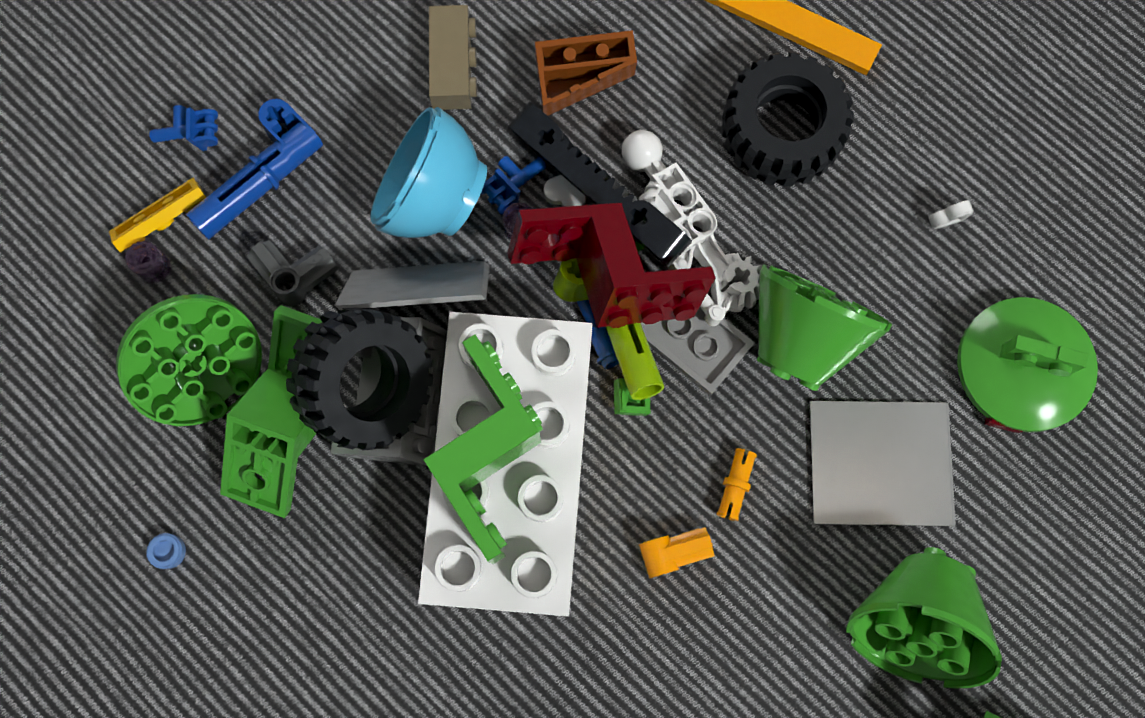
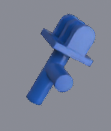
[149,105,218,151]
[481,156,546,214]

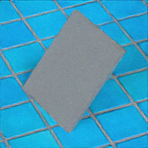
[335,261,490,310]
[810,401,956,526]

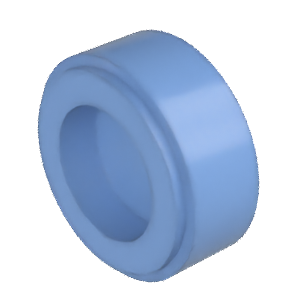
[146,533,186,569]

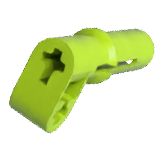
[553,258,664,400]

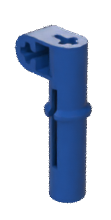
[185,99,323,240]

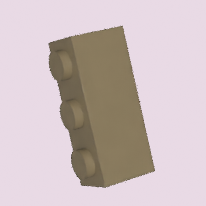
[429,5,477,110]

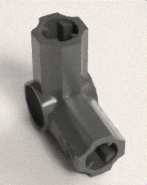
[246,240,339,306]

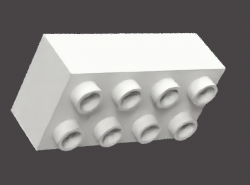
[418,312,593,616]

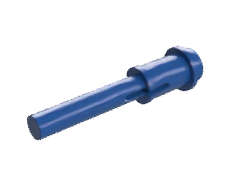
[576,300,619,369]

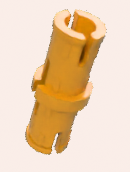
[716,448,757,521]

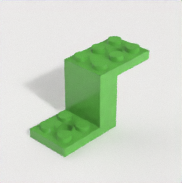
[220,305,321,518]
[423,334,543,564]

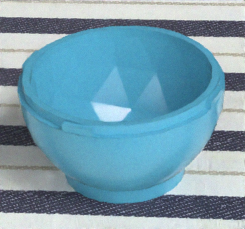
[371,107,487,238]

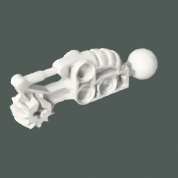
[622,130,762,326]

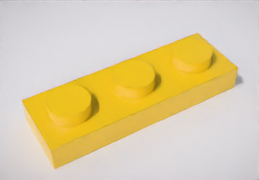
[109,177,206,252]

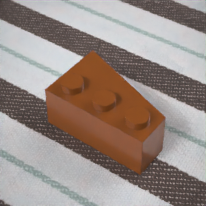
[535,30,637,116]

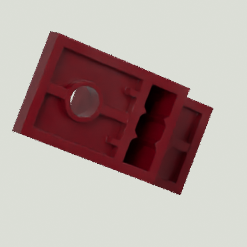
[507,203,716,328]

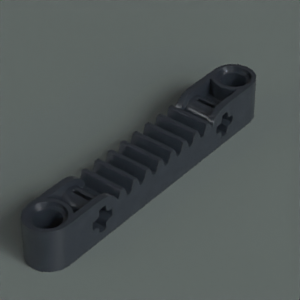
[507,102,692,268]

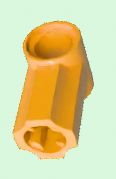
[639,527,715,579]

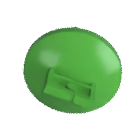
[116,294,262,426]
[957,297,1098,432]

